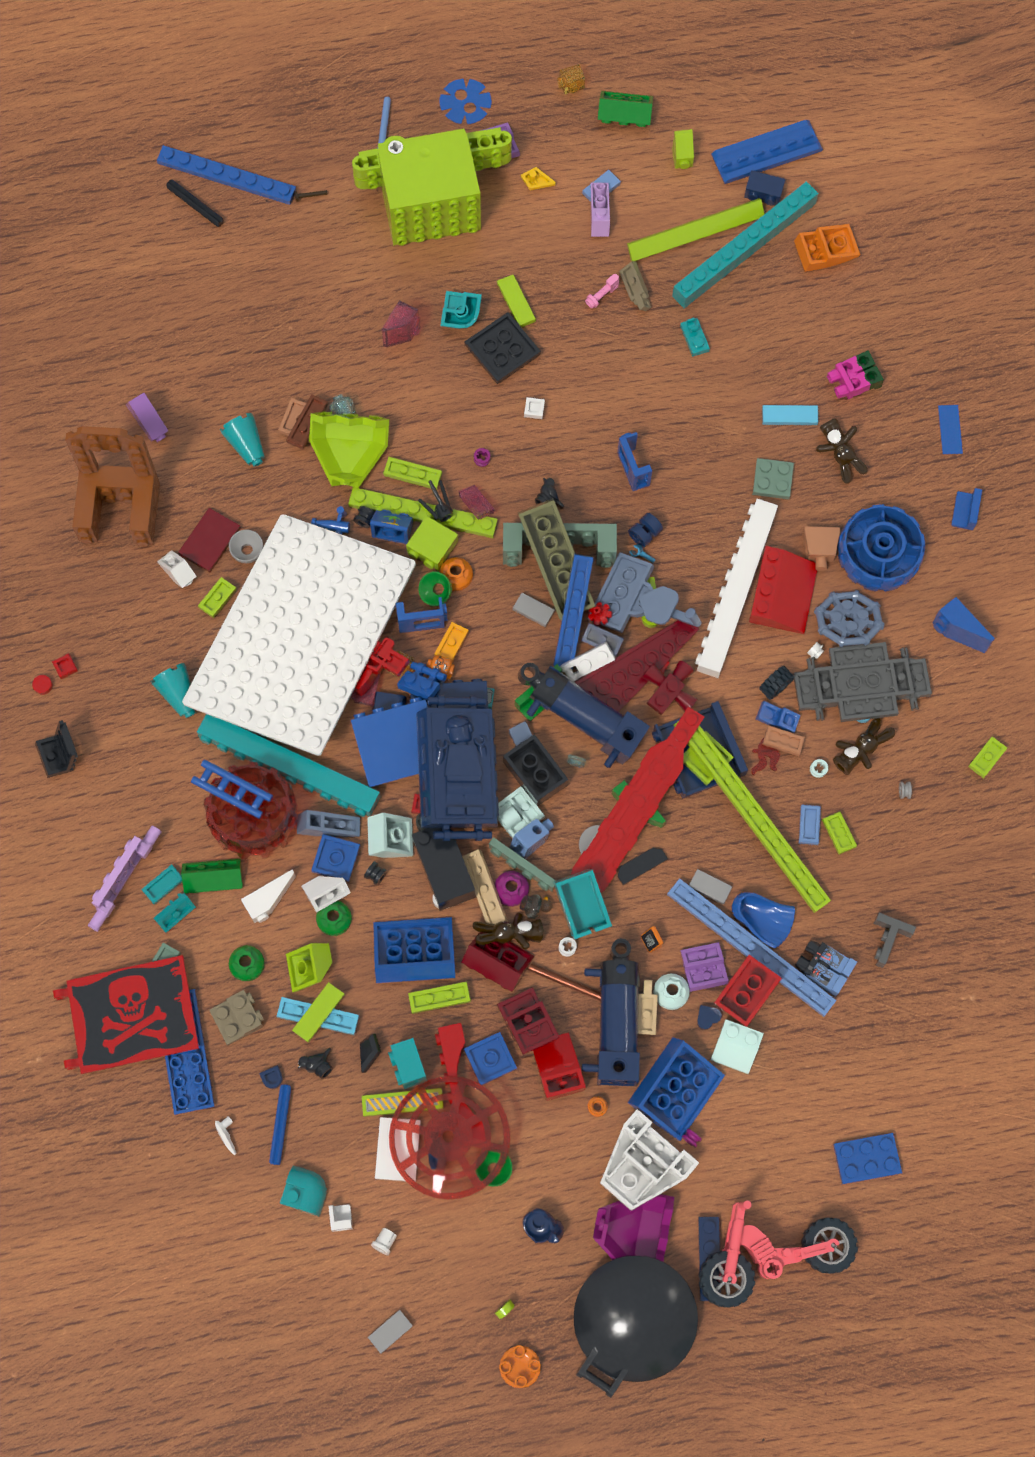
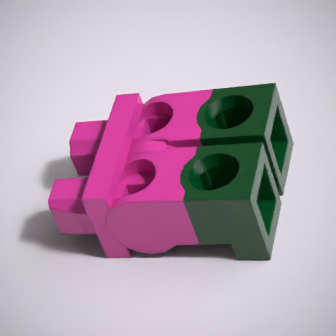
[827,350,884,399]

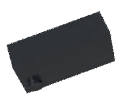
[411,828,476,911]

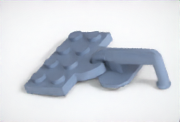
[588,552,702,633]

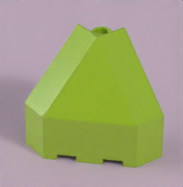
[309,412,389,488]

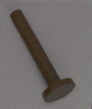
[294,190,327,202]

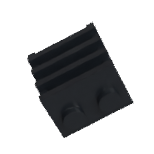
[35,720,78,778]

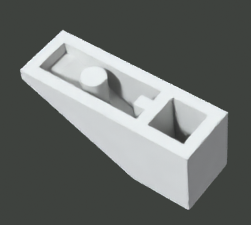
[241,870,296,923]

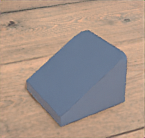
[509,721,532,746]

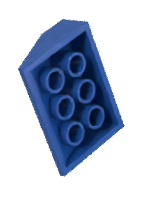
[373,917,456,983]
[628,1037,725,1141]

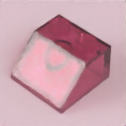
[382,300,421,348]

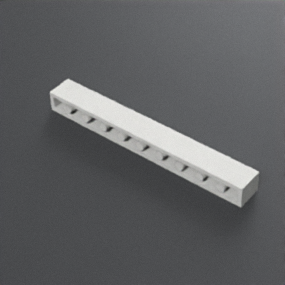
[695,499,778,678]

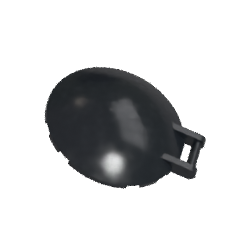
[574,1255,698,1398]

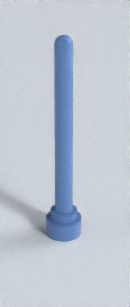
[377,96,391,149]

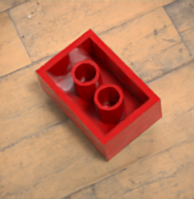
[714,954,783,1027]

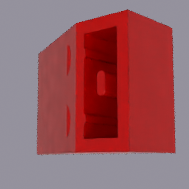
[533,1032,586,1101]

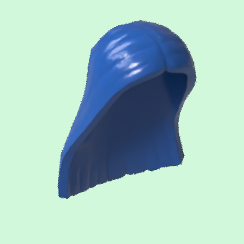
[732,892,795,948]

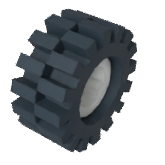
[759,666,795,700]

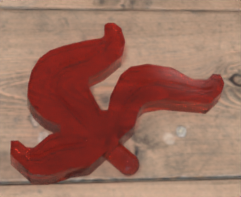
[751,738,780,776]

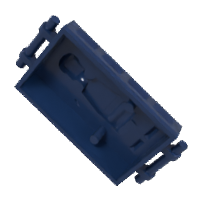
[416,695,499,841]

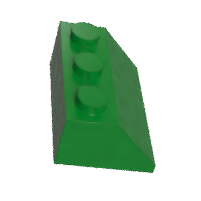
[597,91,653,127]

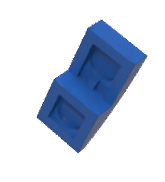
[756,701,801,733]

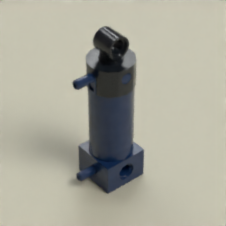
[518,663,650,768]
[582,938,640,1087]

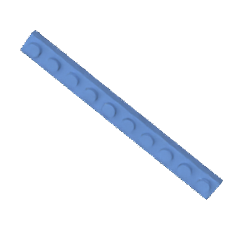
[667,878,837,1017]

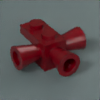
[642,660,698,715]

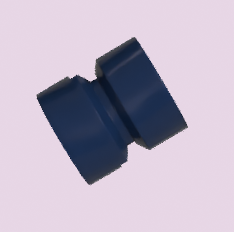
[628,512,663,548]

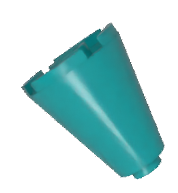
[220,413,265,467]
[150,663,196,718]

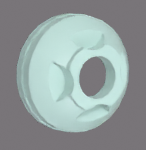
[653,974,689,1010]

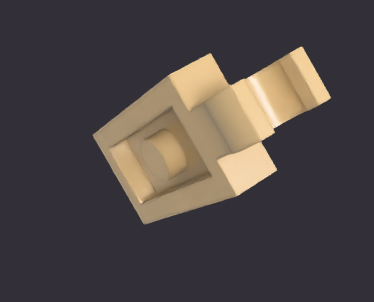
[638,980,658,1035]

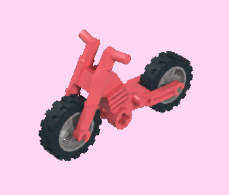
[698,1200,858,1308]

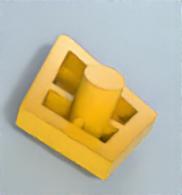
[521,167,556,190]

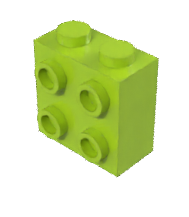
[406,516,458,570]

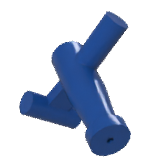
[311,506,350,535]

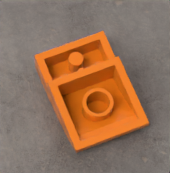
[794,224,860,272]

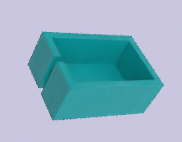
[553,869,612,939]

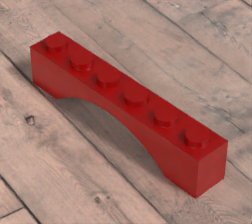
[435,1023,487,1149]

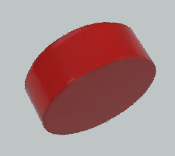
[32,675,53,695]

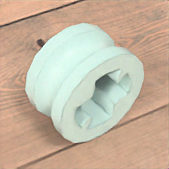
[810,759,828,778]

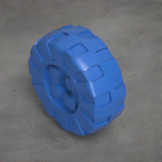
[838,504,925,592]

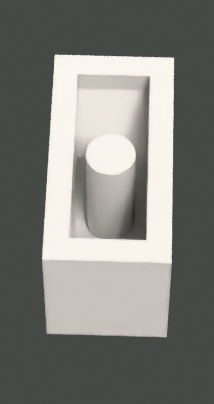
[157,550,197,588]
[302,876,351,912]

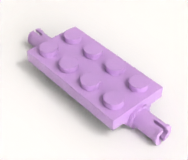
[88,826,161,932]

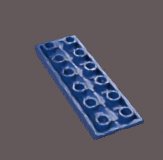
[711,120,823,184]
[165,989,215,1115]

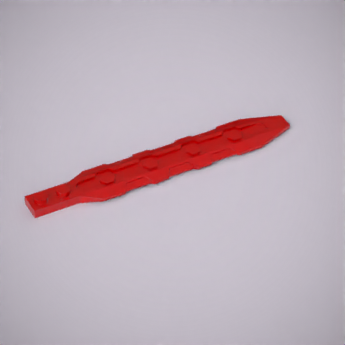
[571,706,704,893]

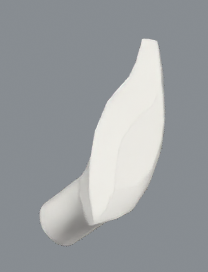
[215,1117,237,1155]

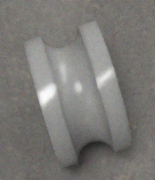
[899,781,912,799]

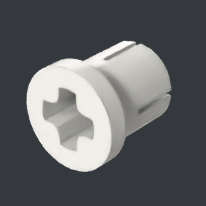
[371,1228,397,1255]

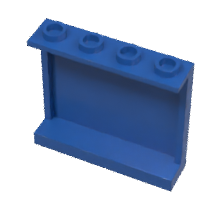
[351,697,428,787]

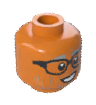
[427,655,455,682]

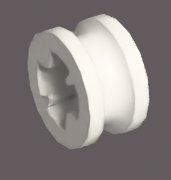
[559,937,577,957]

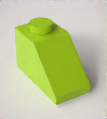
[672,129,694,169]

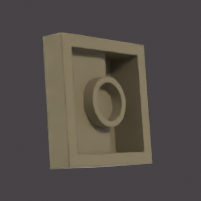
[209,990,264,1046]

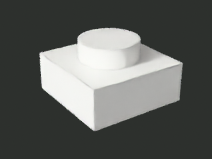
[524,397,545,419]

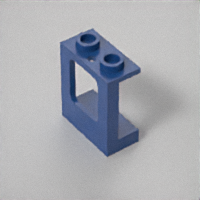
[617,432,652,491]
[396,597,448,633]

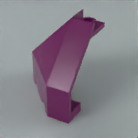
[593,1194,675,1262]

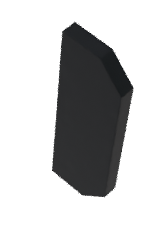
[617,848,668,885]

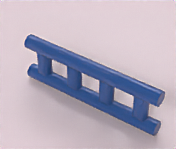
[191,759,273,819]

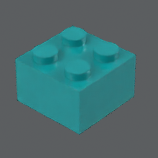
[388,1038,427,1090]

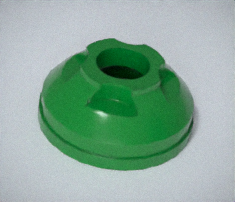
[418,572,452,606]
[316,901,352,936]
[229,945,265,982]
[476,1149,512,1187]

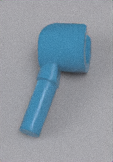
[630,544,656,563]

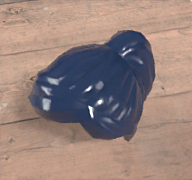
[522,1208,564,1244]

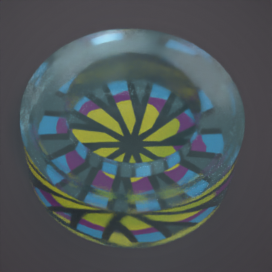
[566,755,586,768]

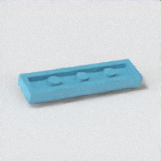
[277,997,359,1035]

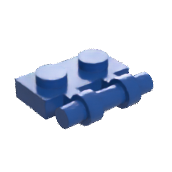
[397,662,447,700]

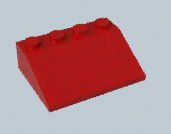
[749,546,817,634]

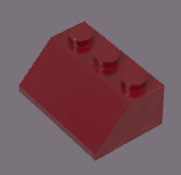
[461,932,534,992]

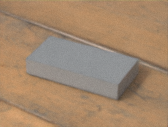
[513,593,555,628]
[689,869,732,905]
[368,1310,413,1354]

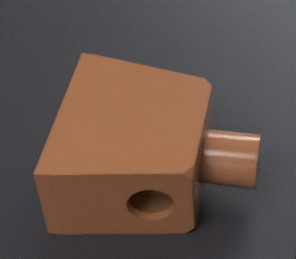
[802,526,840,571]

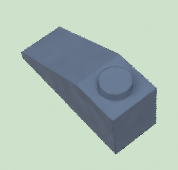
[297,810,360,837]

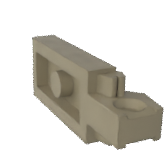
[619,261,651,311]

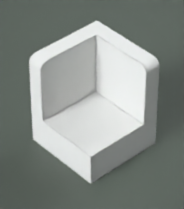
[329,1205,353,1232]

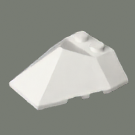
[600,1109,699,1211]

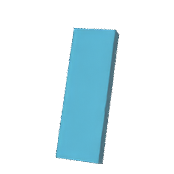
[762,405,818,425]

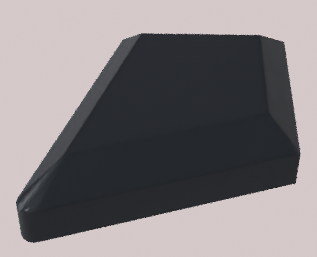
[360,1034,381,1073]

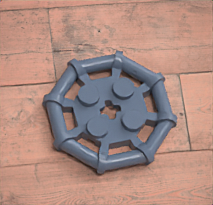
[814,590,885,648]

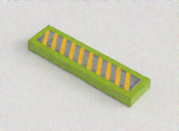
[362,1088,444,1117]

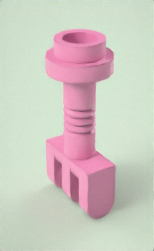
[585,274,619,309]

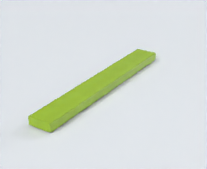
[627,199,764,261]

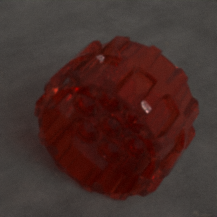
[203,761,298,860]

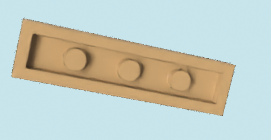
[462,849,508,924]

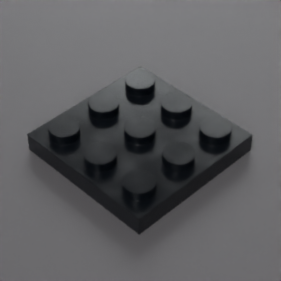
[464,312,541,384]

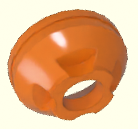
[439,557,473,591]

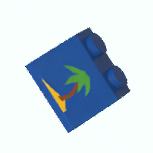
[370,510,413,544]

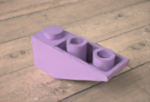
[591,183,610,237]

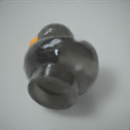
[520,894,553,919]

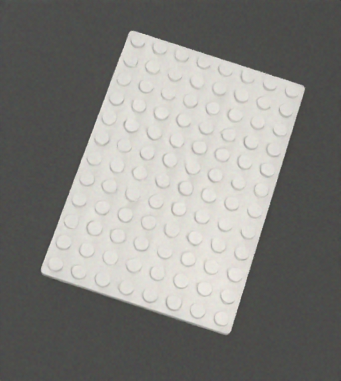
[182,514,416,756]

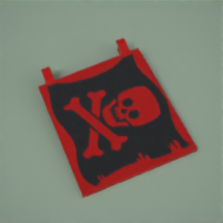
[53,955,199,1074]

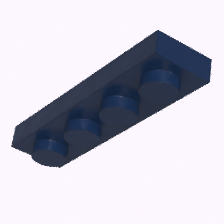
[698,1217,721,1301]

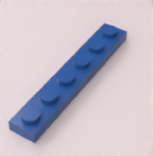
[553,554,593,669]

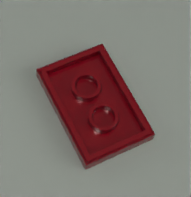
[178,508,241,572]

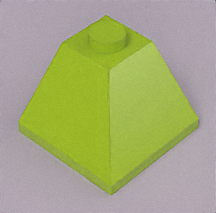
[286,943,332,992]

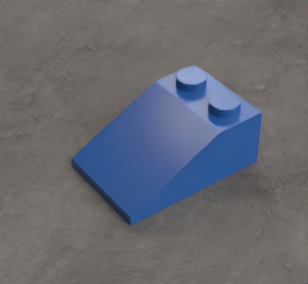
[932,597,995,653]

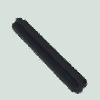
[166,179,224,227]

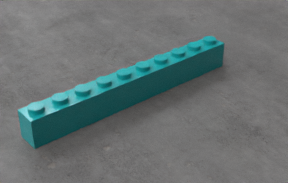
[672,181,819,309]
[197,714,381,817]

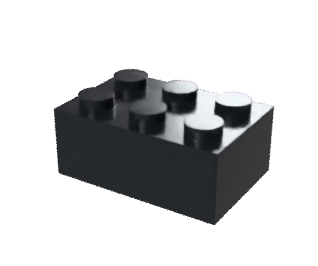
[503,734,568,807]

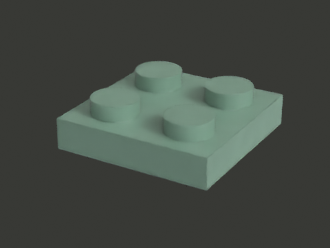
[752,458,794,500]

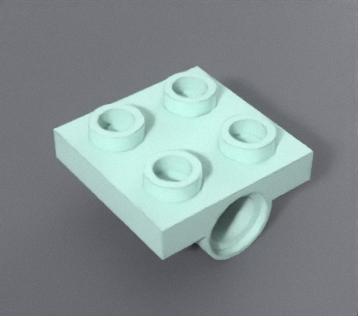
[498,786,545,839]

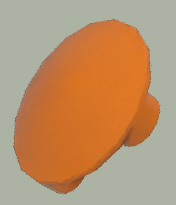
[499,1345,541,1389]

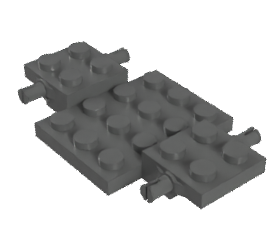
[793,642,932,722]

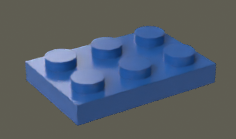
[833,1133,902,1185]

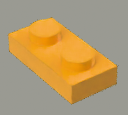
[434,622,469,661]

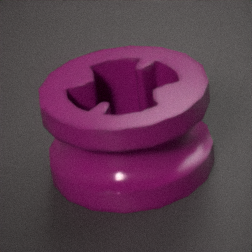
[474,448,490,467]
[681,1128,702,1148]

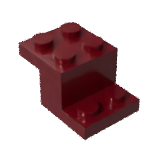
[497,987,559,1055]

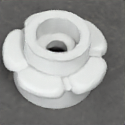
[807,642,824,659]

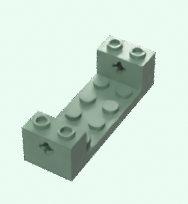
[503,523,617,568]

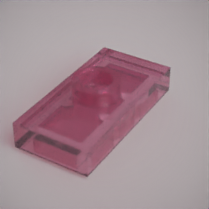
[458,485,494,520]

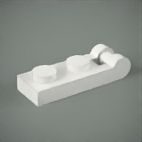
[560,642,616,682]

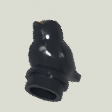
[535,478,565,509]
[297,1048,333,1079]

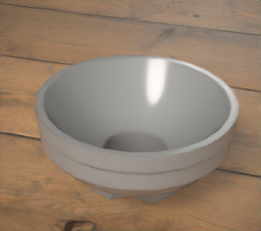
[229,530,263,563]

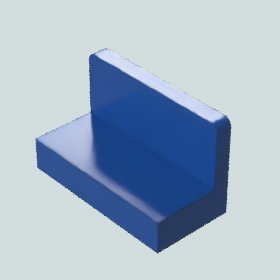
[951,488,982,530]

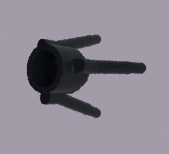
[418,480,453,522]

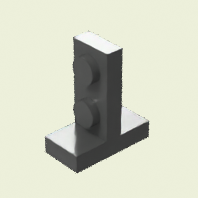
[873,913,916,968]

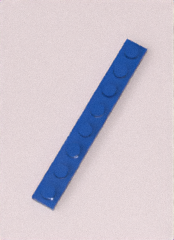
[157,145,296,205]

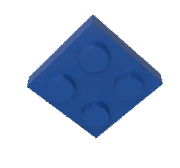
[311,834,360,882]
[464,1032,517,1086]

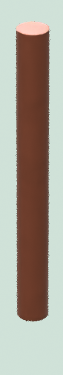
[528,963,601,1001]

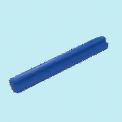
[269,1084,291,1165]

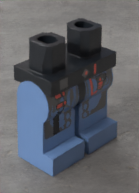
[795,940,857,997]

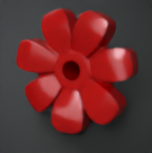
[588,602,612,626]

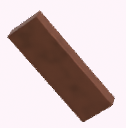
[286,394,328,450]

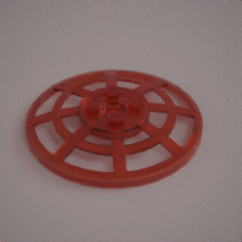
[389,1076,511,1200]

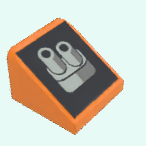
[641,926,663,953]

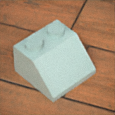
[368,813,413,858]
[711,1020,764,1074]

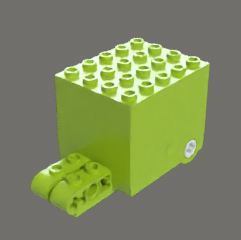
[352,127,512,246]

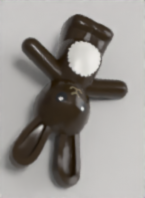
[816,418,868,484]
[833,718,895,775]
[472,913,544,949]

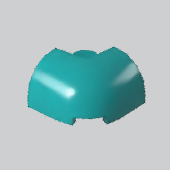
[440,291,482,329]
[280,1165,327,1217]

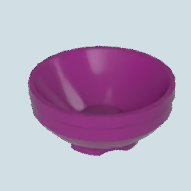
[494,871,529,907]

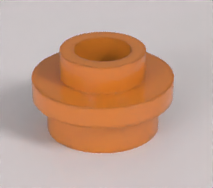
[587,1096,608,1117]

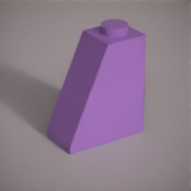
[126,393,168,442]

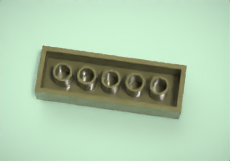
[517,498,595,620]

